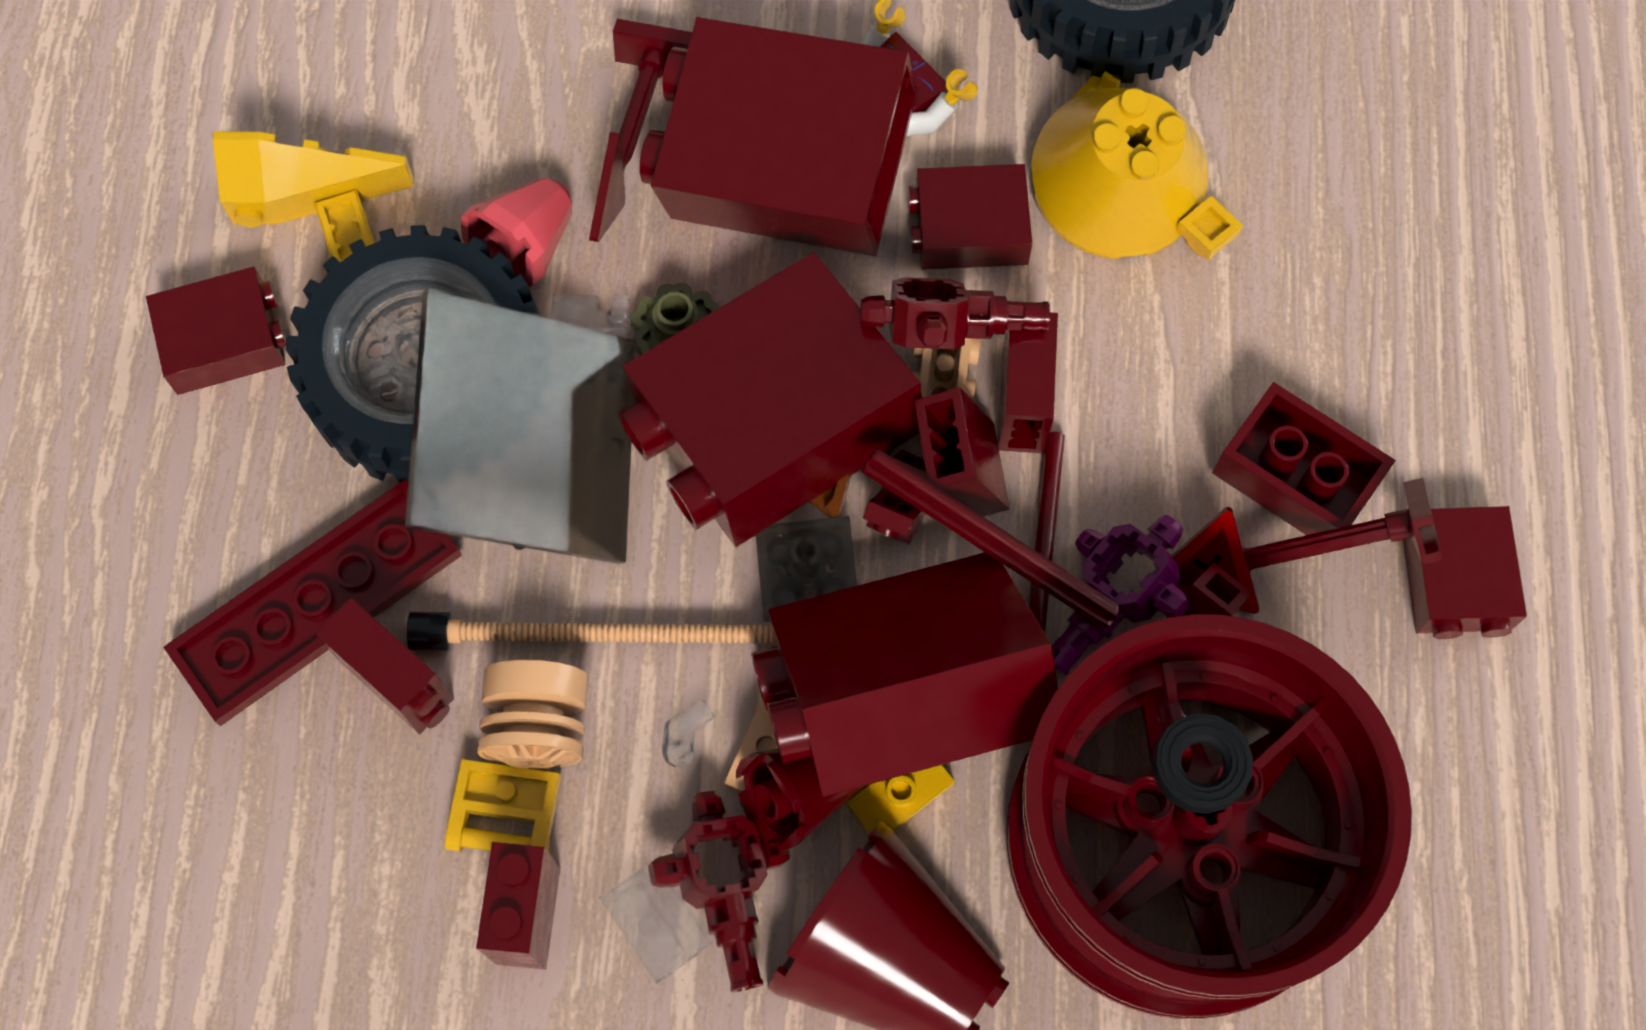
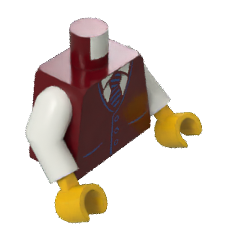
[861,0,978,137]

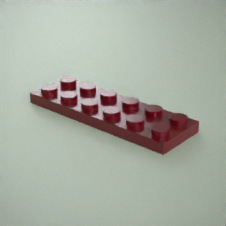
[163,479,462,726]

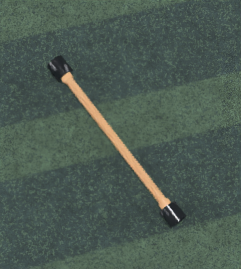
[407,612,775,651]

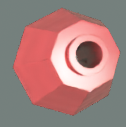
[461,178,572,287]

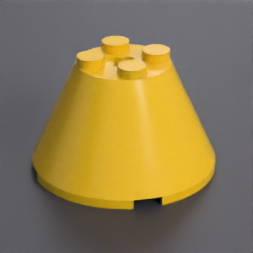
[1030,87,1209,259]

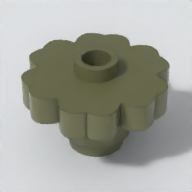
[631,283,720,355]

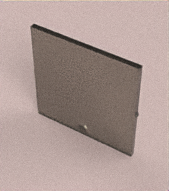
[405,289,636,564]

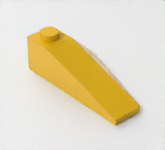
[212,131,414,228]

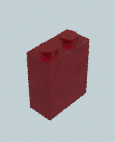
[908,164,1032,270]
[146,266,286,395]
[998,312,1058,454]
[914,387,1010,517]
[1403,506,1527,639]
[315,598,454,735]
[476,842,560,970]

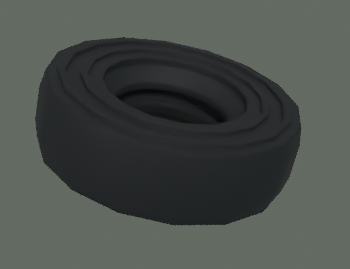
[1152,713,1253,814]

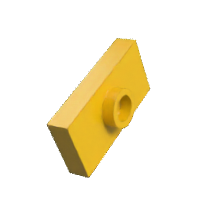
[314,189,375,262]
[846,765,955,834]

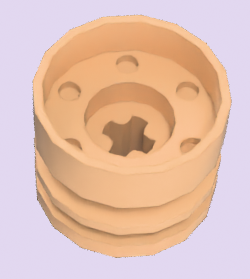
[477,660,588,769]

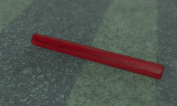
[863,449,1119,629]

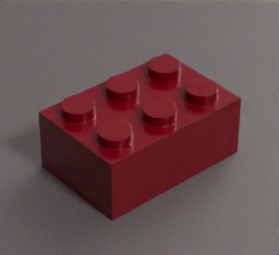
[1212,382,1396,535]

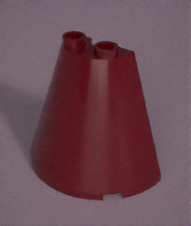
[768,820,1010,1030]

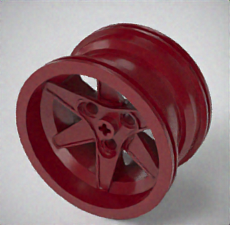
[1006,614,1412,1019]

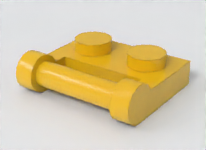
[445,759,562,852]

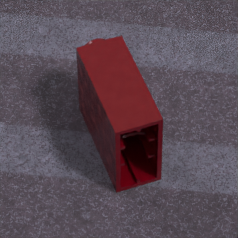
[640,17,918,257]
[617,252,922,548]
[751,552,1058,797]

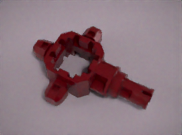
[860,277,1050,349]
[648,790,790,993]

